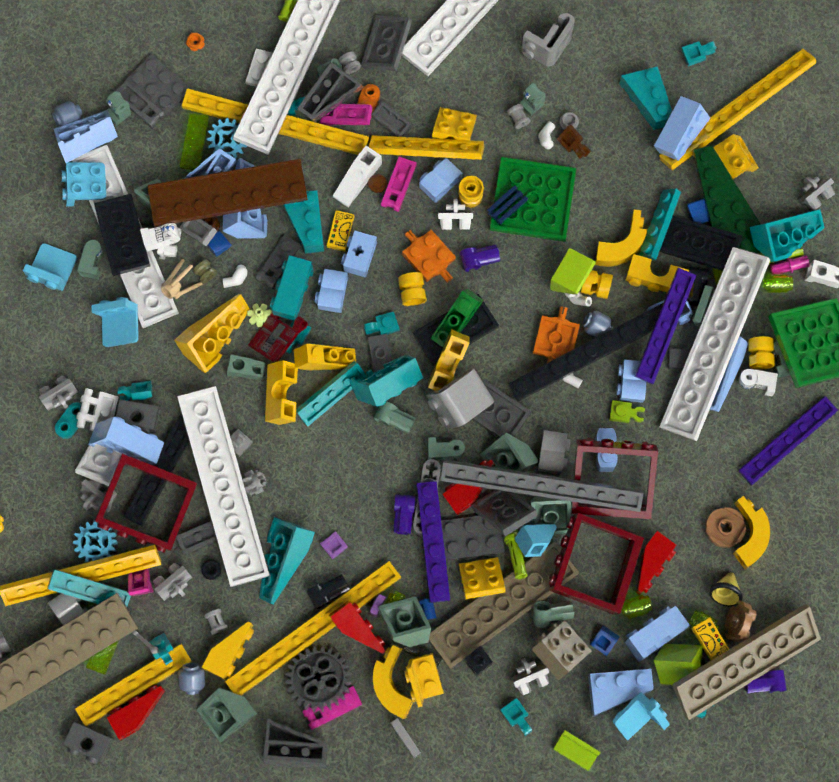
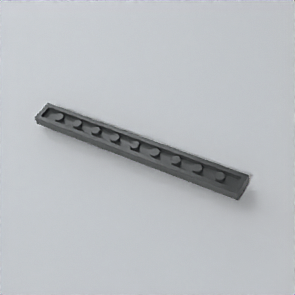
[441,460,644,512]

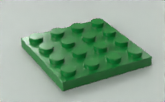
[490,157,577,242]
[768,298,839,388]

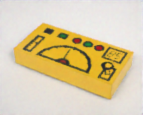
[327,210,355,252]
[691,618,729,660]

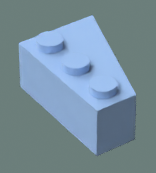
[654,96,710,161]
[54,110,118,163]
[88,417,164,465]

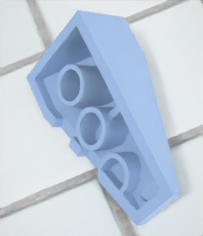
[223,158,267,238]
[710,336,748,412]

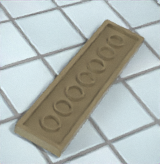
[429,541,579,669]
[0,593,139,711]
[673,604,821,720]

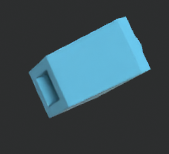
[515,524,557,557]

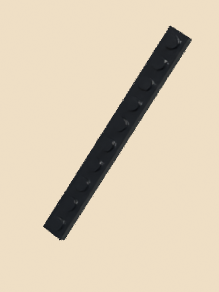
[508,303,690,402]

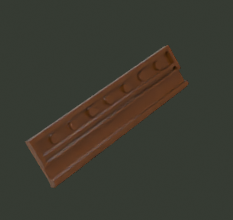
[148,159,308,227]

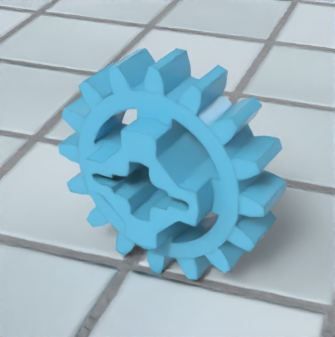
[207,118,248,158]
[73,520,118,563]

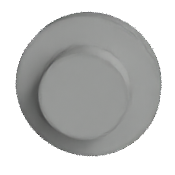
[560,112,579,130]

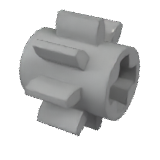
[242,470,266,495]

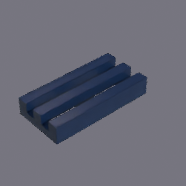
[487,186,528,225]

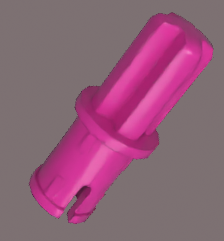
[770,255,810,275]

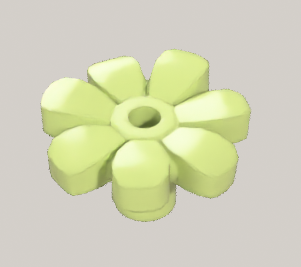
[247,303,272,328]

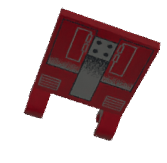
[248,312,308,363]

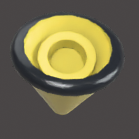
[709,572,743,607]

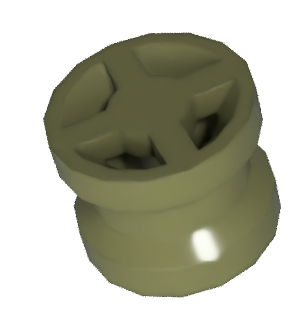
[193,260,218,284]

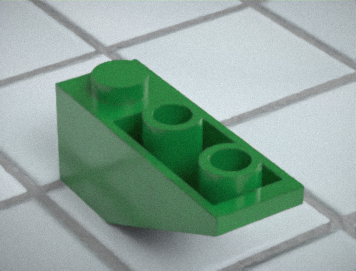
[431,289,483,347]

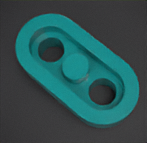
[55,402,82,439]

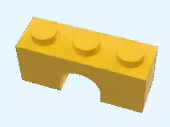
[625,254,689,294]
[428,329,470,391]
[265,360,298,425]

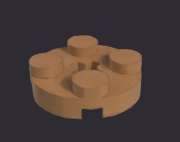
[705,507,746,548]
[725,601,756,642]

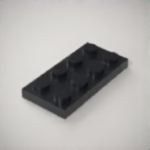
[94,194,150,276]
[659,216,743,271]
[412,294,499,366]

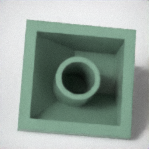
[480,433,539,472]
[531,496,571,534]
[378,596,431,647]
[196,688,257,742]

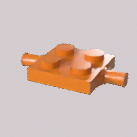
[402,230,456,283]
[533,307,580,363]

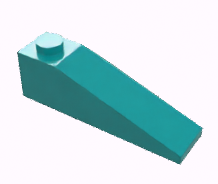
[750,210,825,262]
[259,517,315,605]

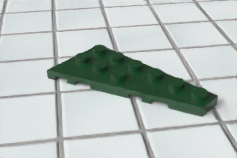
[692,146,761,254]

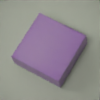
[320,531,348,560]
[370,594,386,618]

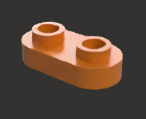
[357,84,380,119]

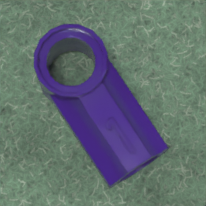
[460,245,500,272]
[394,494,415,535]
[745,670,787,694]

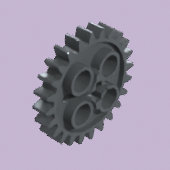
[285,646,352,712]

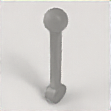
[132,630,159,654]

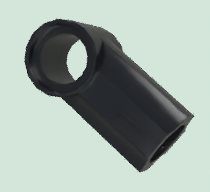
[687,266,709,306]
[307,574,350,610]

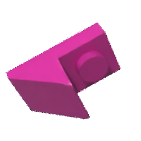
[128,568,154,596]

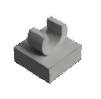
[230,429,253,457]

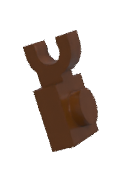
[557,125,591,159]

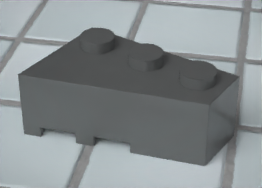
[297,62,364,122]
[263,718,328,769]

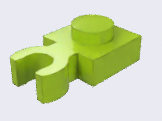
[609,400,645,423]

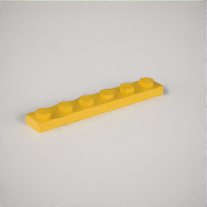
[369,135,484,160]
[75,644,192,727]

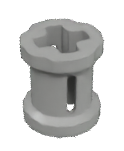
[507,104,531,129]
[204,609,228,635]

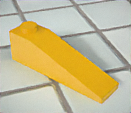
[174,294,250,373]

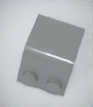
[521,13,575,66]
[426,368,494,428]

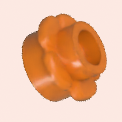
[186,33,205,51]

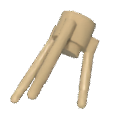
[161,259,203,299]

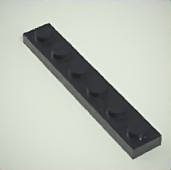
[124,413,189,527]

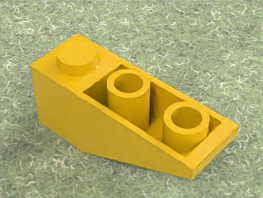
[294,344,356,370]
[202,622,254,680]

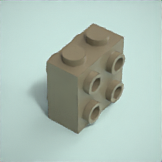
[532,621,592,681]

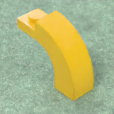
[595,210,647,267]
[733,496,770,570]
[373,645,413,719]

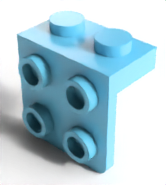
[62,162,106,207]
[23,244,77,291]
[92,297,138,347]
[613,692,670,740]

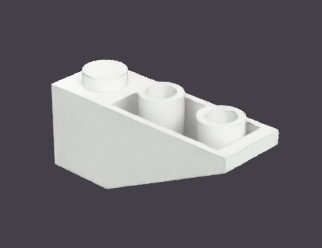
[333,146,382,207]

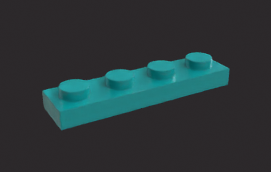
[639,188,681,260]
[296,361,366,427]
[47,569,131,607]

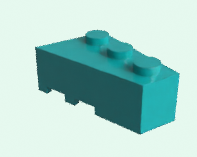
[619,66,672,130]
[282,190,324,254]
[270,255,314,321]
[349,355,423,407]

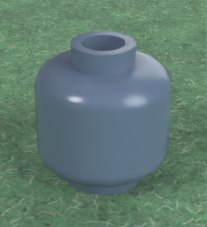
[52,101,82,127]
[582,311,613,338]
[178,663,205,695]

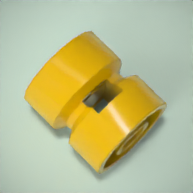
[458,176,484,208]
[581,270,613,299]
[398,272,427,306]
[748,336,775,369]

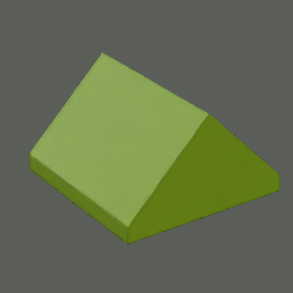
[550,248,596,295]
[654,644,703,685]

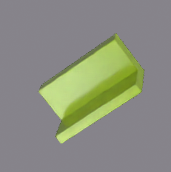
[553,730,601,771]

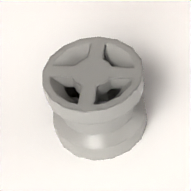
[338,52,361,75]

